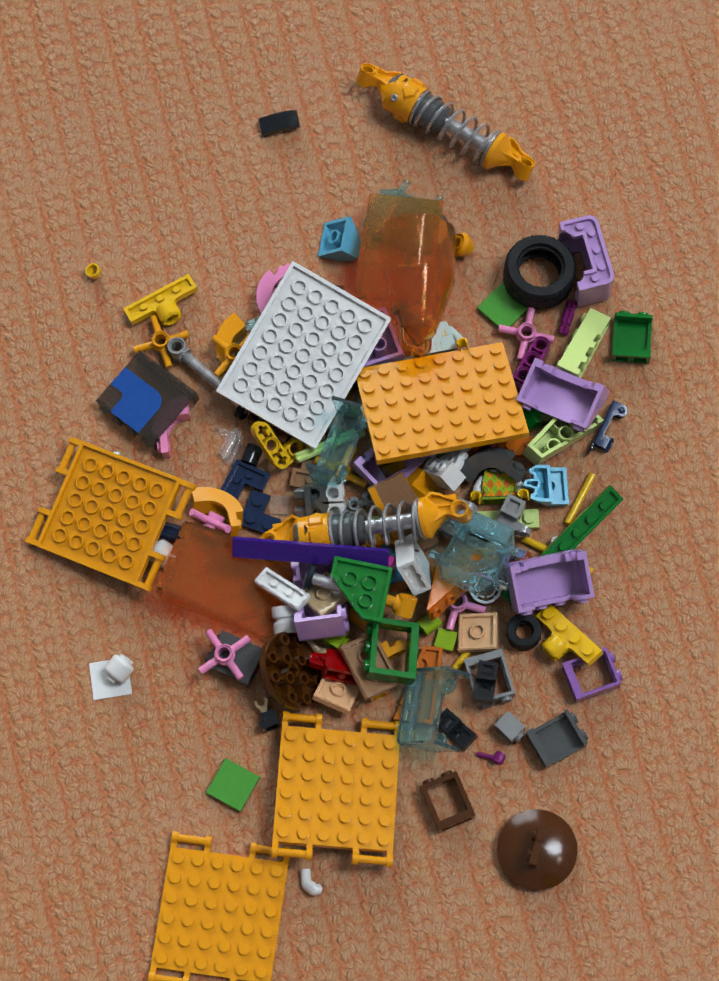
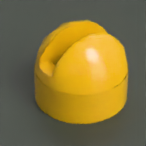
[85,263,101,279]

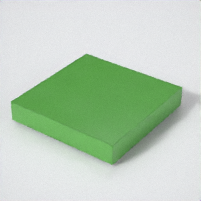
[477,282,528,328]
[206,758,260,812]

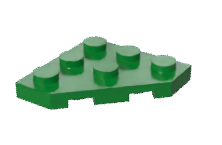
[331,556,393,625]

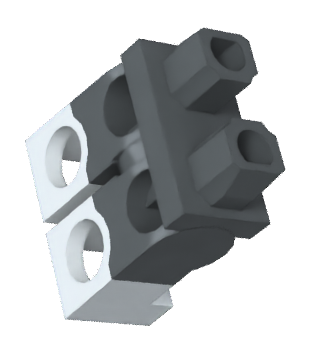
[294,480,346,517]

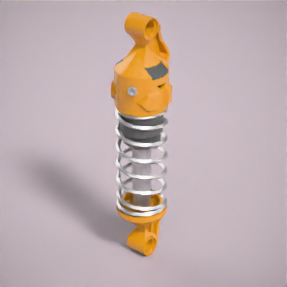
[356,63,535,181]
[260,491,473,548]

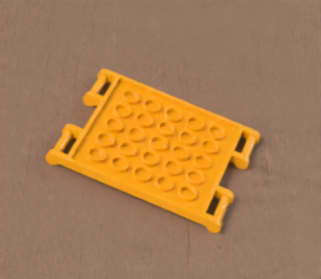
[24,436,197,592]
[271,711,401,868]
[148,831,291,981]

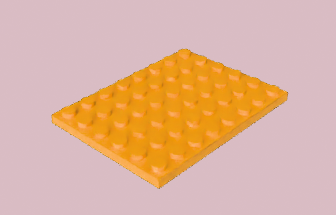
[356,342,529,465]

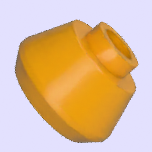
[450,232,474,257]

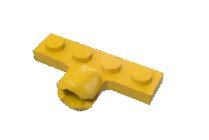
[123,274,198,326]
[536,604,603,667]

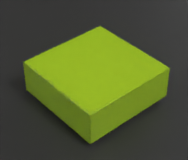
[434,628,458,653]

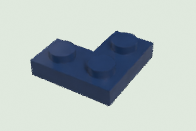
[221,459,271,500]
[241,490,282,534]

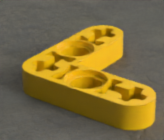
[251,421,309,469]

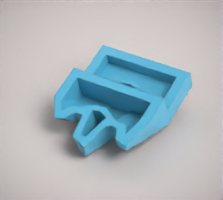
[522,465,569,506]

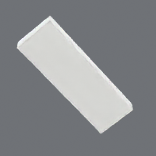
[254,567,311,612]

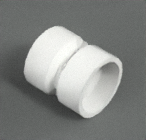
[271,605,297,634]

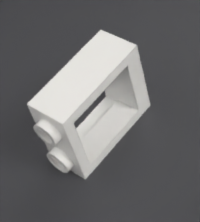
[395,534,432,596]

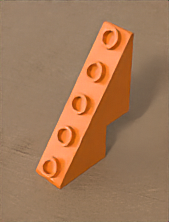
[427,548,499,621]

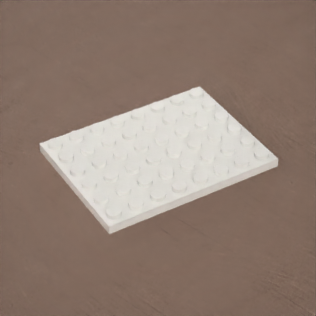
[216,261,392,449]

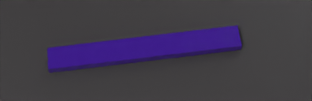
[232,536,389,567]

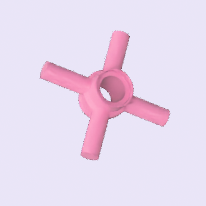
[498,307,555,361]
[189,508,231,536]
[428,591,486,631]
[198,629,251,681]

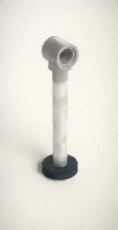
[167,337,249,421]

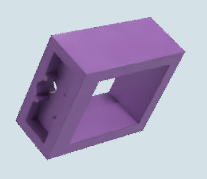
[562,647,623,703]

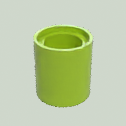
[416,613,442,636]

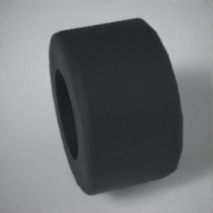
[506,614,542,651]

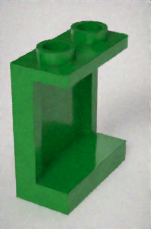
[611,311,653,364]

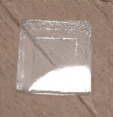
[269,495,290,516]

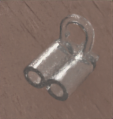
[214,427,245,466]

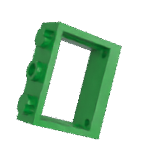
[363,618,420,685]

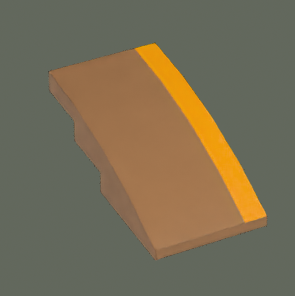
[368,472,439,552]

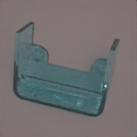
[305,396,368,485]
[397,666,470,753]

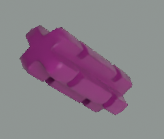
[558,300,577,336]

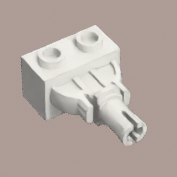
[422,448,471,492]

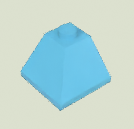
[318,216,362,262]

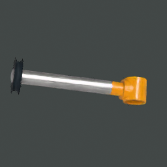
[303,562,418,618]

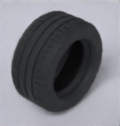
[503,235,576,310]

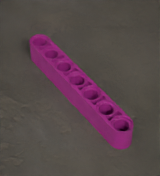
[480,336,550,449]

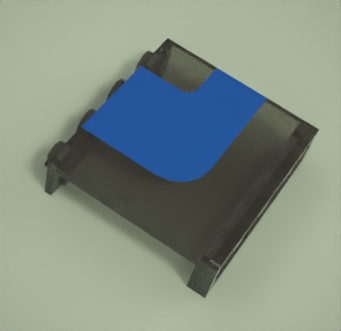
[96,351,199,450]

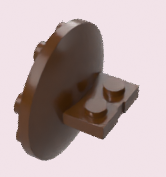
[260,632,322,710]
[497,809,578,891]

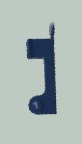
[587,400,628,455]

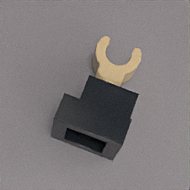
[254,697,281,734]

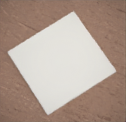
[89,660,132,700]

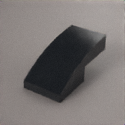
[259,110,300,137]
[473,660,499,705]
[434,708,478,751]

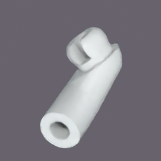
[301,869,322,896]

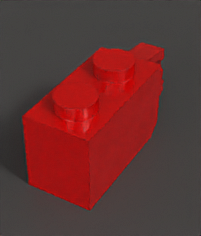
[308,649,357,686]

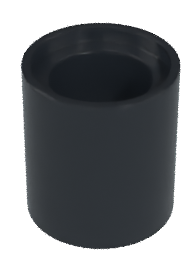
[241,443,263,467]

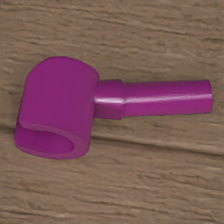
[477,751,506,765]

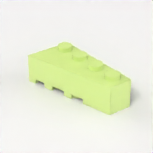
[555,308,611,378]
[522,414,604,465]

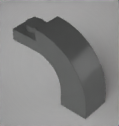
[460,447,528,484]

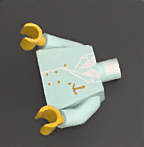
[411,314,469,359]

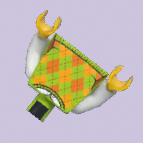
[469,468,530,505]

